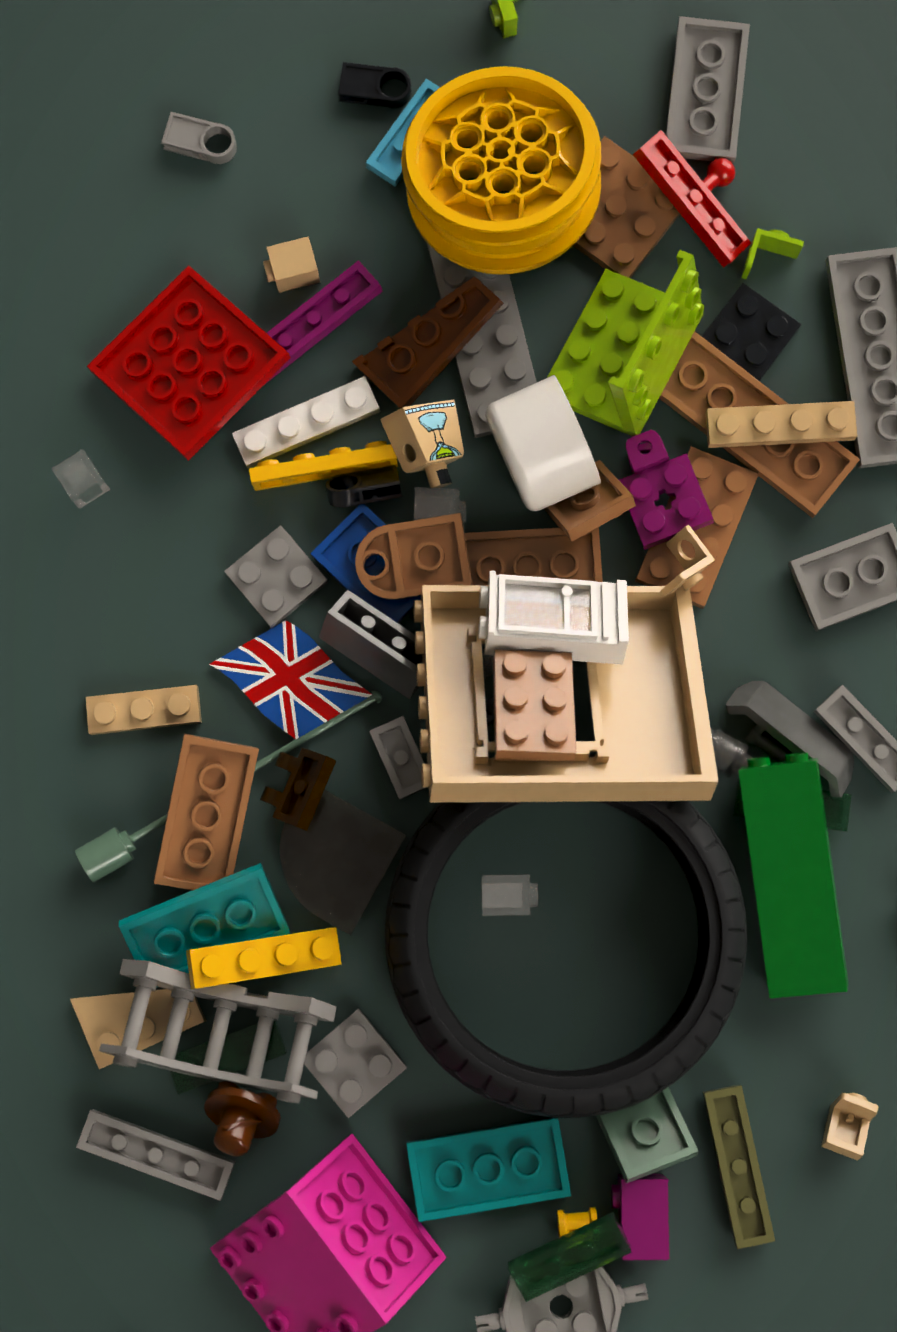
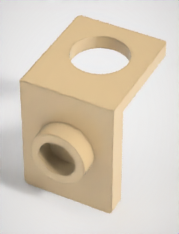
[660,525,715,596]

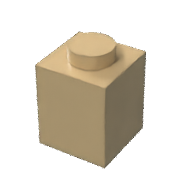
[263,236,320,293]

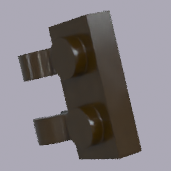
[260,748,336,831]

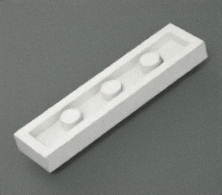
[232,376,380,469]

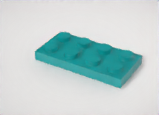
[119,863,290,988]
[406,1117,571,1222]

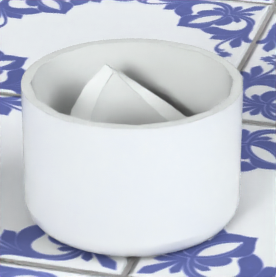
[485,375,601,511]

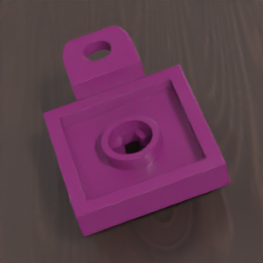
[619,430,714,550]

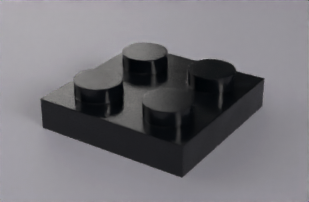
[702,283,801,381]

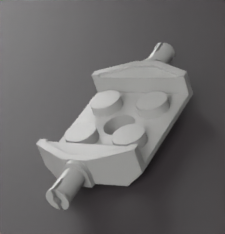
[475,1258,649,1332]

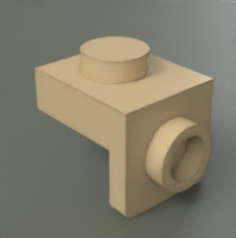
[821,1093,879,1161]

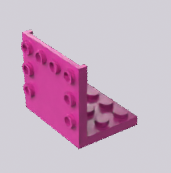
[210,1133,447,1332]

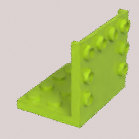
[547,250,704,437]

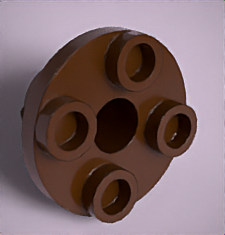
[204,1081,281,1156]

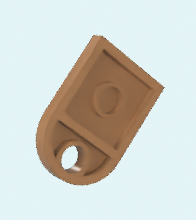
[355,513,472,600]

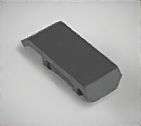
[726,681,854,797]

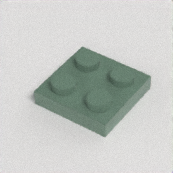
[596,1087,699,1184]

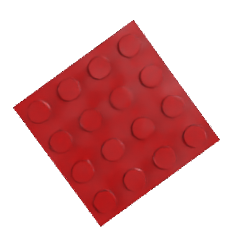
[87,265,291,461]

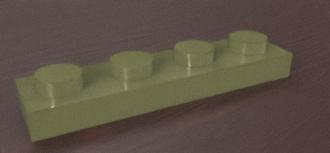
[702,1084,775,1249]

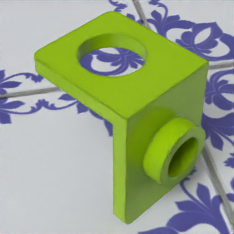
[741,228,804,279]

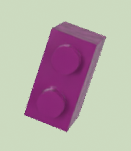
[611,1174,669,1260]

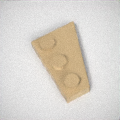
[70,989,206,1069]

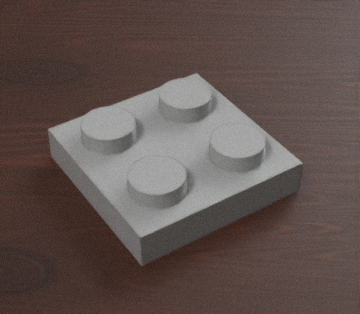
[224,525,328,628]
[304,1008,407,1118]

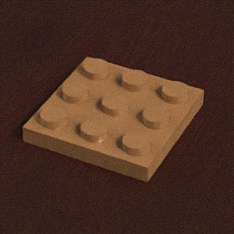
[573,136,680,278]

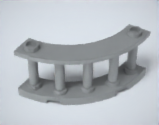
[99,959,337,1104]

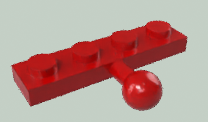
[632,130,751,268]

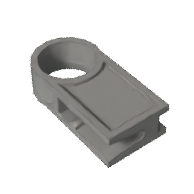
[161,112,237,164]

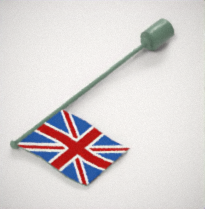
[75,620,382,882]

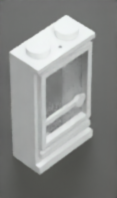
[478,571,629,664]

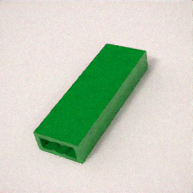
[738,752,849,998]

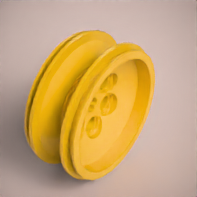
[401,66,601,275]

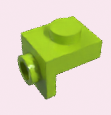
[489,0,518,39]

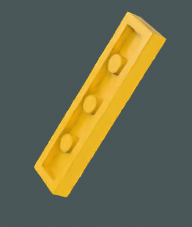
[249,441,398,491]
[186,927,342,989]

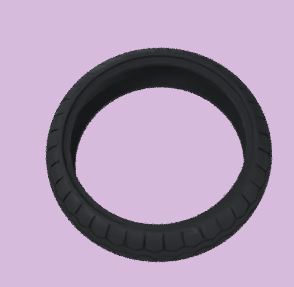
[385,754,747,1118]

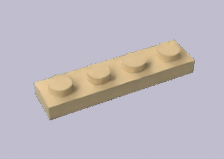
[705,401,857,448]

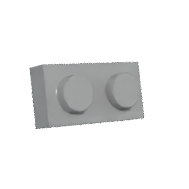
[369,716,428,800]

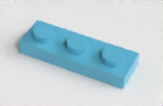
[366,78,440,187]

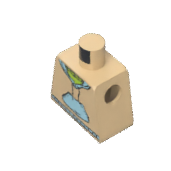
[380,399,464,490]

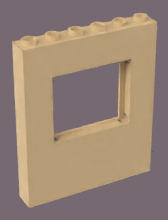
[413,585,718,803]

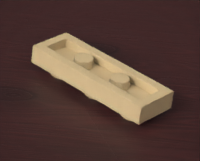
[86,685,202,735]

